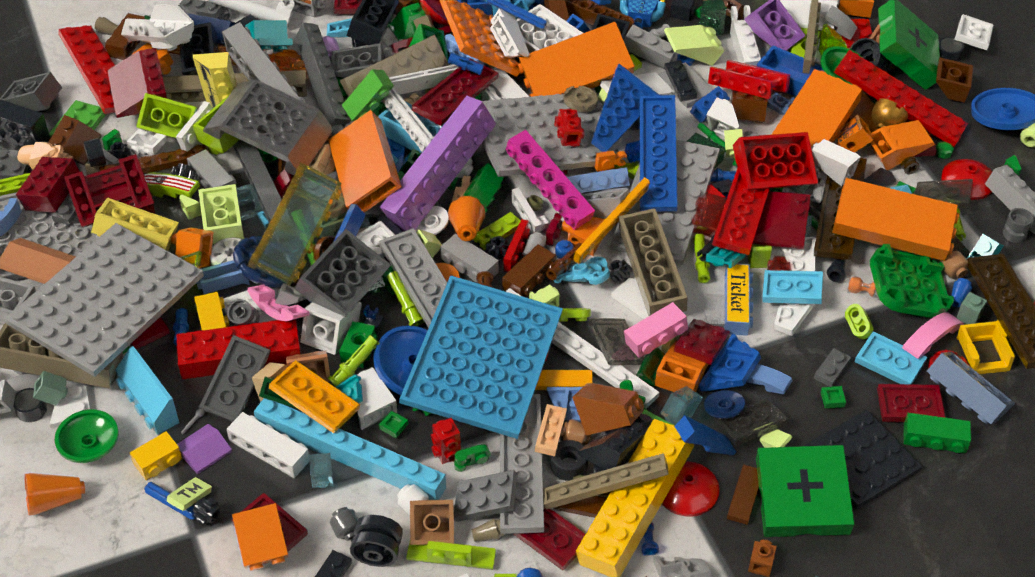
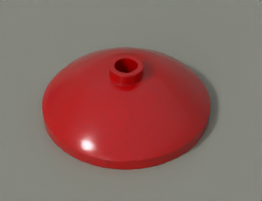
[419,0,449,26]
[941,159,993,200]
[662,461,719,517]

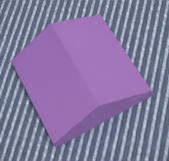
[177,424,232,474]

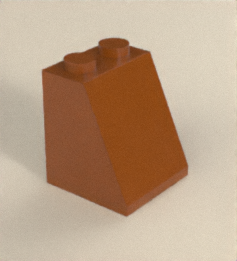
[572,383,644,435]

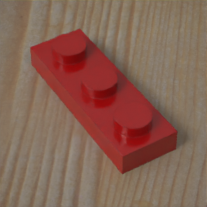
[504,219,531,272]

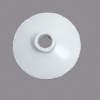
[415,206,449,235]

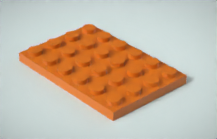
[440,0,520,77]

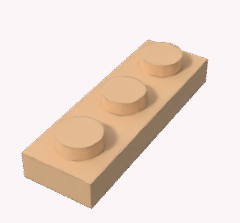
[534,404,567,456]

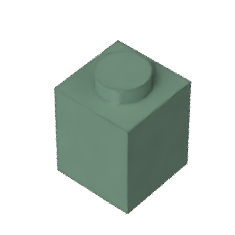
[957,292,987,324]
[33,371,68,406]

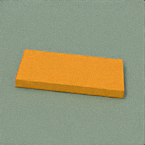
[269,360,360,433]

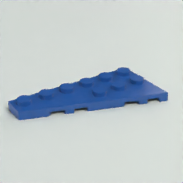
[591,64,659,152]

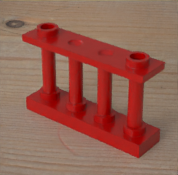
[708,60,790,99]

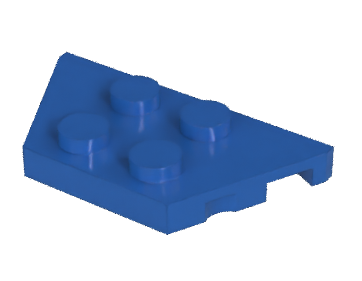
[698,334,761,391]

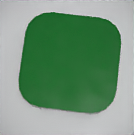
[870,244,954,318]

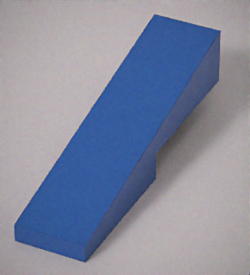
[674,415,736,455]

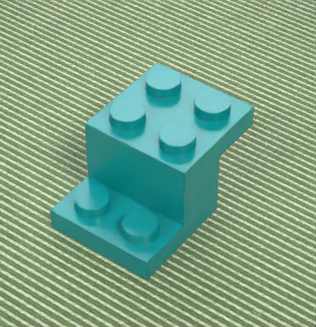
[245,20,293,52]

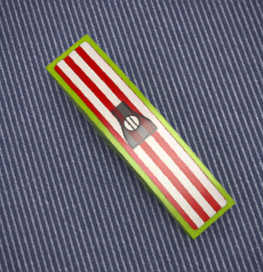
[144,173,200,198]

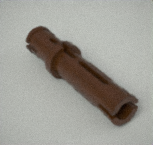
[546,243,582,280]

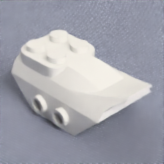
[121,4,194,51]

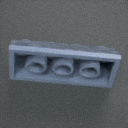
[927,351,1015,424]

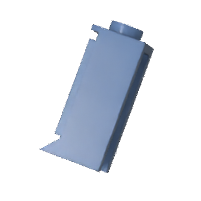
[197,260,250,295]

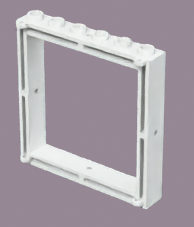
[381,65,500,152]

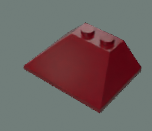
[64,154,154,228]
[753,192,811,249]

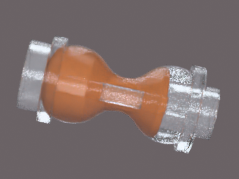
[843,274,880,300]

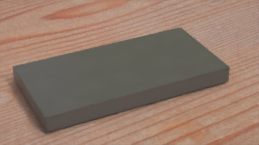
[199,335,271,422]

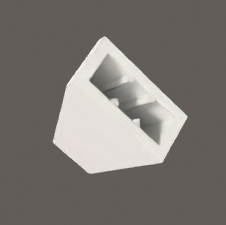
[811,139,861,186]
[357,367,397,430]

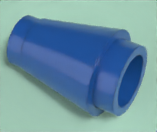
[951,278,972,307]

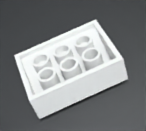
[780,0,837,32]
[516,4,583,53]

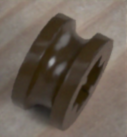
[901,157,919,175]

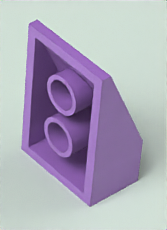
[744,0,805,50]

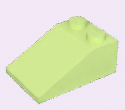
[664,25,724,66]
[198,184,244,245]

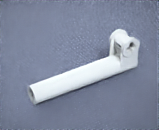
[208,0,294,28]

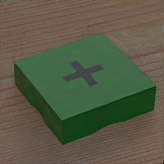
[878,0,940,90]
[756,445,854,537]

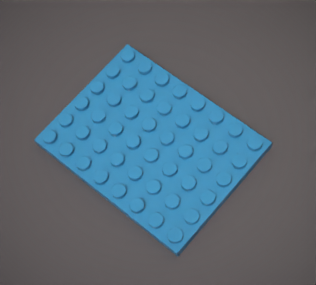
[399,275,563,439]

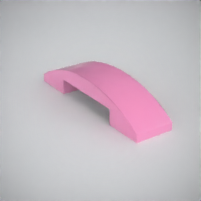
[248,284,309,321]
[902,312,964,359]

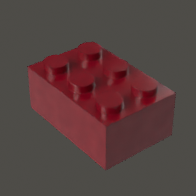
[16,157,80,213]

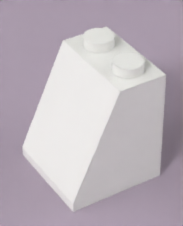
[301,302,361,355]

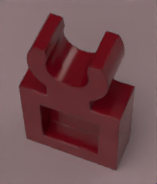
[546,213,563,246]

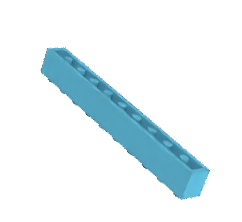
[254,398,446,500]

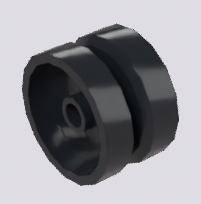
[350,515,403,567]

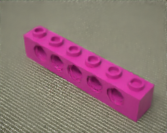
[506,130,595,230]

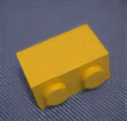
[194,292,230,330]
[130,431,182,480]

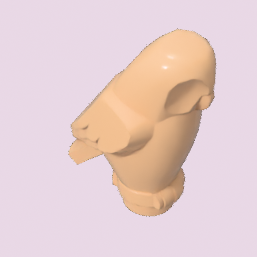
[17,142,73,169]

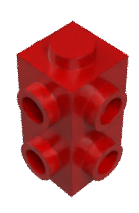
[554,109,584,146]
[430,417,461,464]

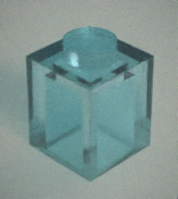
[309,453,334,488]

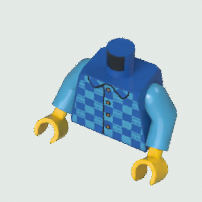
[620,0,666,28]

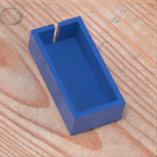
[757,45,823,97]

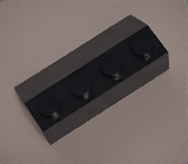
[577,413,653,470]

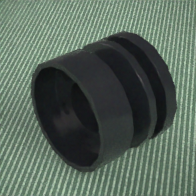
[849,38,892,72]

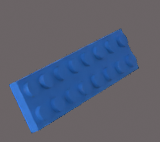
[640,95,677,212]

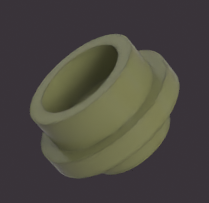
[527,195,544,211]

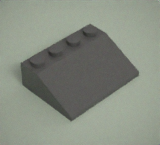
[295,229,391,317]

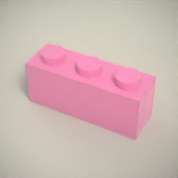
[624,302,688,358]

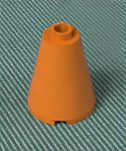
[448,196,485,241]
[24,473,85,516]

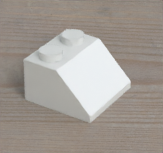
[706,98,740,137]

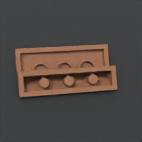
[0,238,76,284]

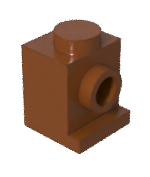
[748,539,777,577]

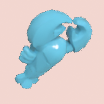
[554,257,610,285]

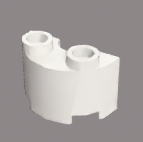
[126,128,167,157]

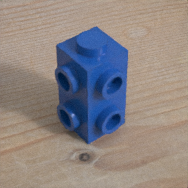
[690,86,730,123]

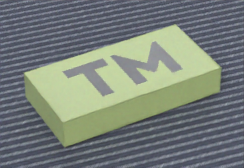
[167,477,212,511]

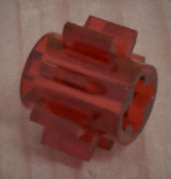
[767,256,790,271]

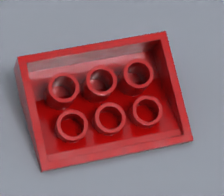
[733,132,818,190]

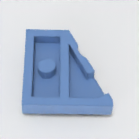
[547,387,582,423]

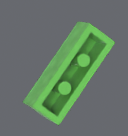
[342,69,394,121]

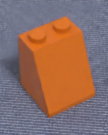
[232,503,288,571]

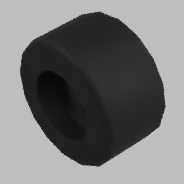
[551,440,588,481]

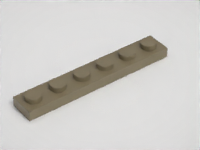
[802,0,821,74]
[543,453,669,510]

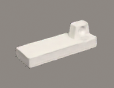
[512,188,549,234]

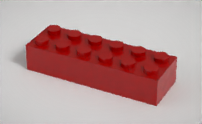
[176,319,301,380]

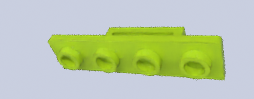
[406,541,496,570]

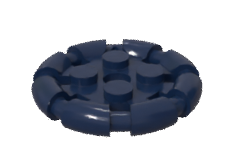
[233,236,299,288]

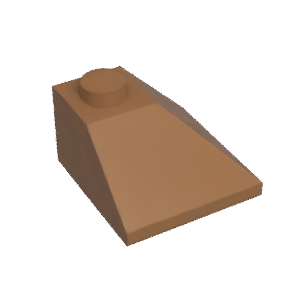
[410,500,454,545]

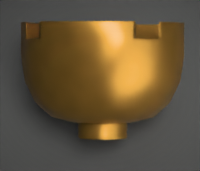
[871,99,909,129]

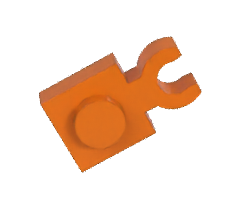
[594,151,627,172]

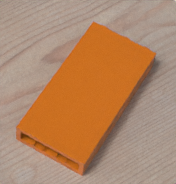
[517,22,634,97]
[771,69,862,165]
[329,110,402,213]
[832,178,959,261]

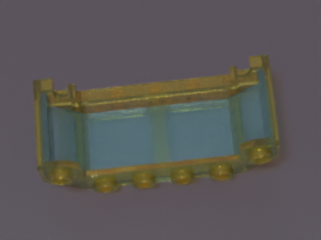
[248,162,342,286]

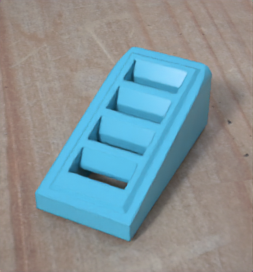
[327,18,352,37]

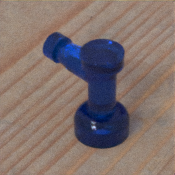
[641,522,659,555]

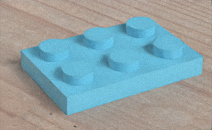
[762,270,823,304]
[855,332,927,384]

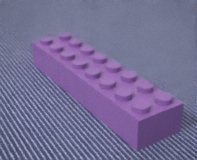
[380,96,496,232]

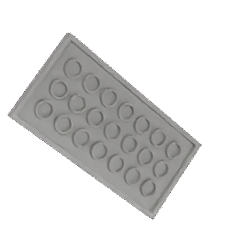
[610,140,720,265]

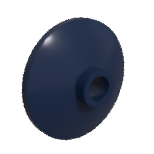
[704,390,745,418]

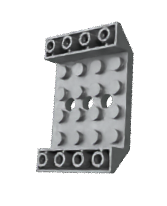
[203,79,334,178]

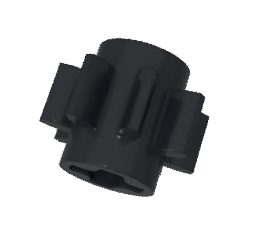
[107,142,131,160]
[171,163,195,179]
[486,236,509,259]
[609,259,632,283]
[193,497,220,525]

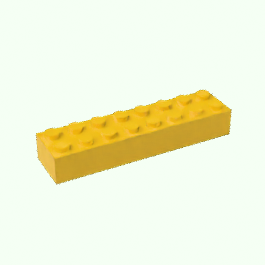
[576,419,694,577]

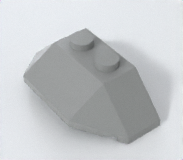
[570,188,630,219]

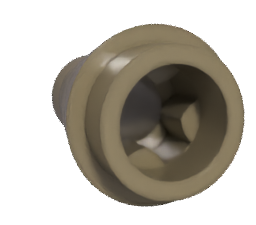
[95,17,118,34]
[471,519,505,542]

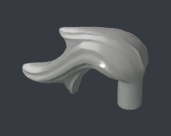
[813,165,827,203]

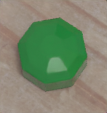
[936,142,954,159]

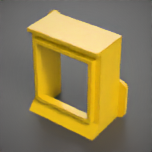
[957,320,1015,374]

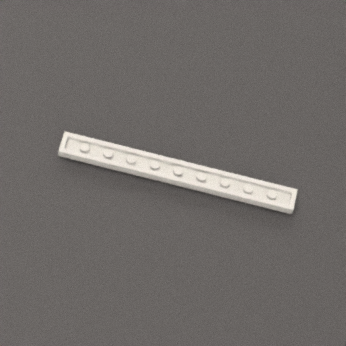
[506,288,659,409]

